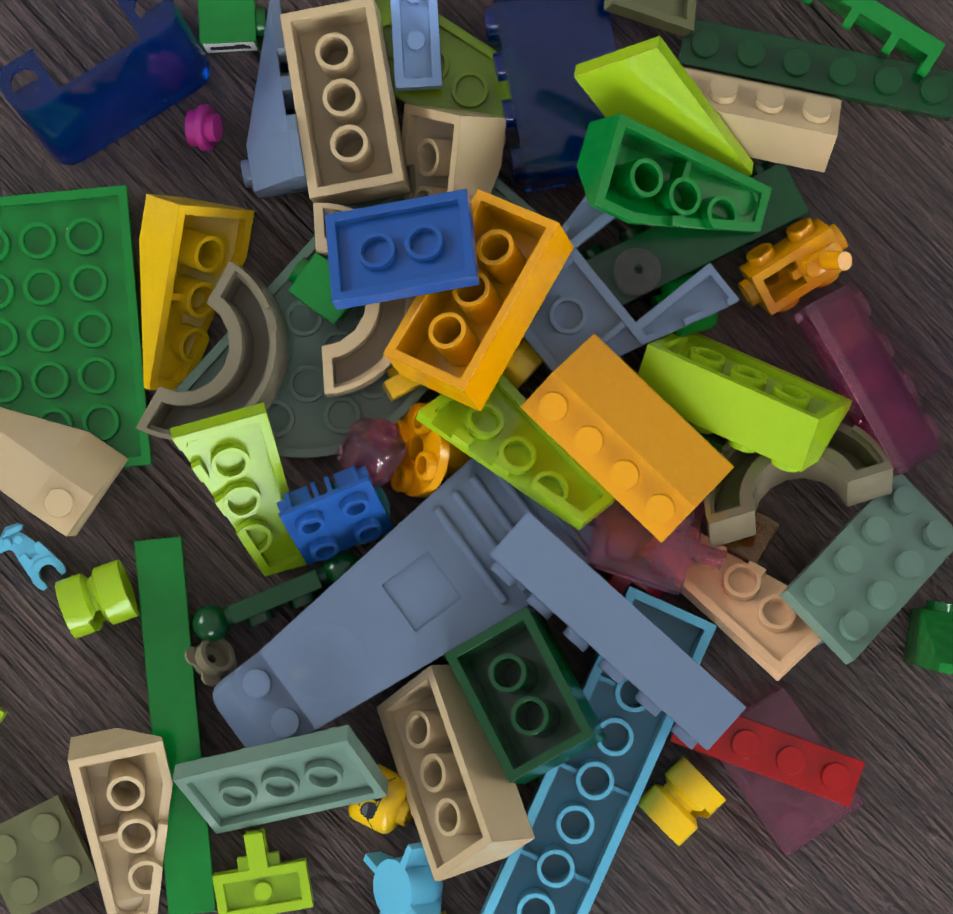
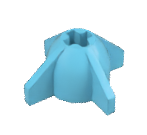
[363,842,443,914]

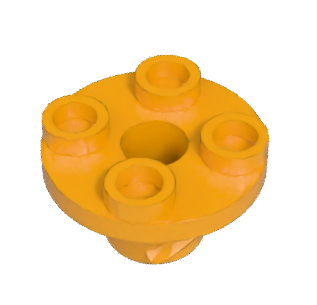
[388,403,471,497]

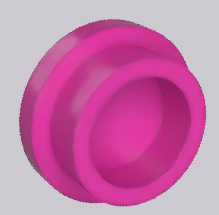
[185,104,223,151]

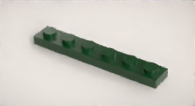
[678,19,953,121]

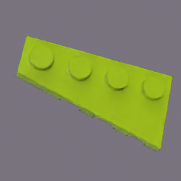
[416,374,615,531]
[170,402,307,576]

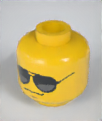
[348,764,413,834]

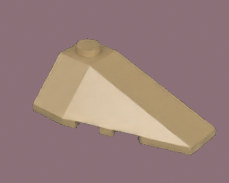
[0,407,129,536]
[68,728,173,914]

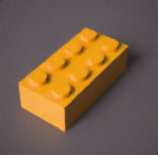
[383,189,574,412]

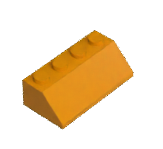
[520,334,734,543]

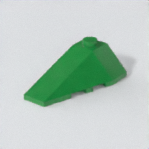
[577,113,772,233]
[903,600,953,675]

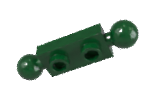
[193,551,358,642]

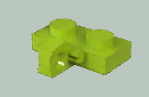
[212,827,314,914]

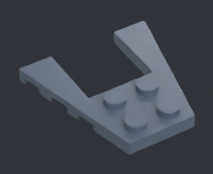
[523,195,740,372]

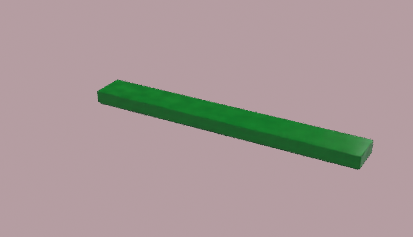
[134,537,217,914]

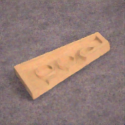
[641,522,822,681]

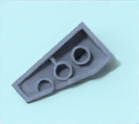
[241,0,308,199]

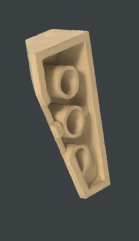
[401,104,507,200]

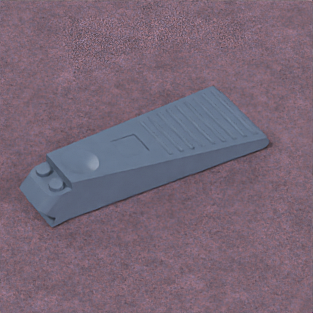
[213,458,651,748]

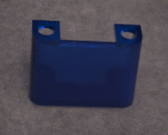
[0,0,211,165]
[484,0,616,193]

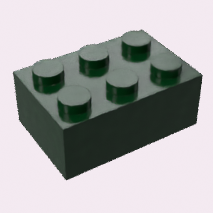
[444,607,607,784]

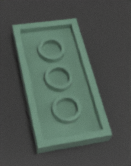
[779,471,953,665]
[173,725,389,834]

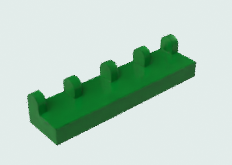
[801,0,946,78]

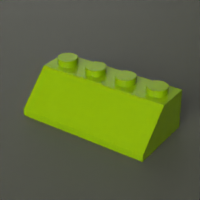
[638,333,852,472]

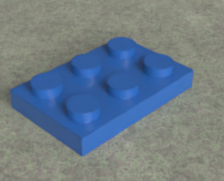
[325,189,480,310]

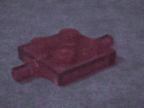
[587,499,726,595]

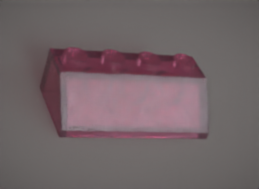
[793,284,941,476]

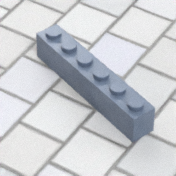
[489,511,746,751]

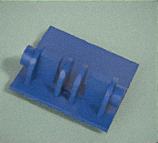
[277,465,394,565]

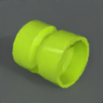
[55,559,139,639]

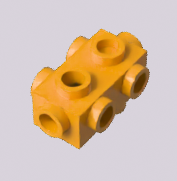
[738,218,852,316]

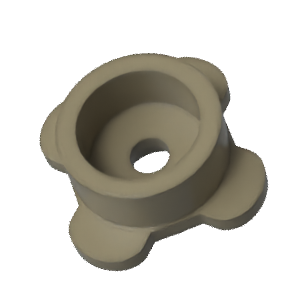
[184,638,237,686]

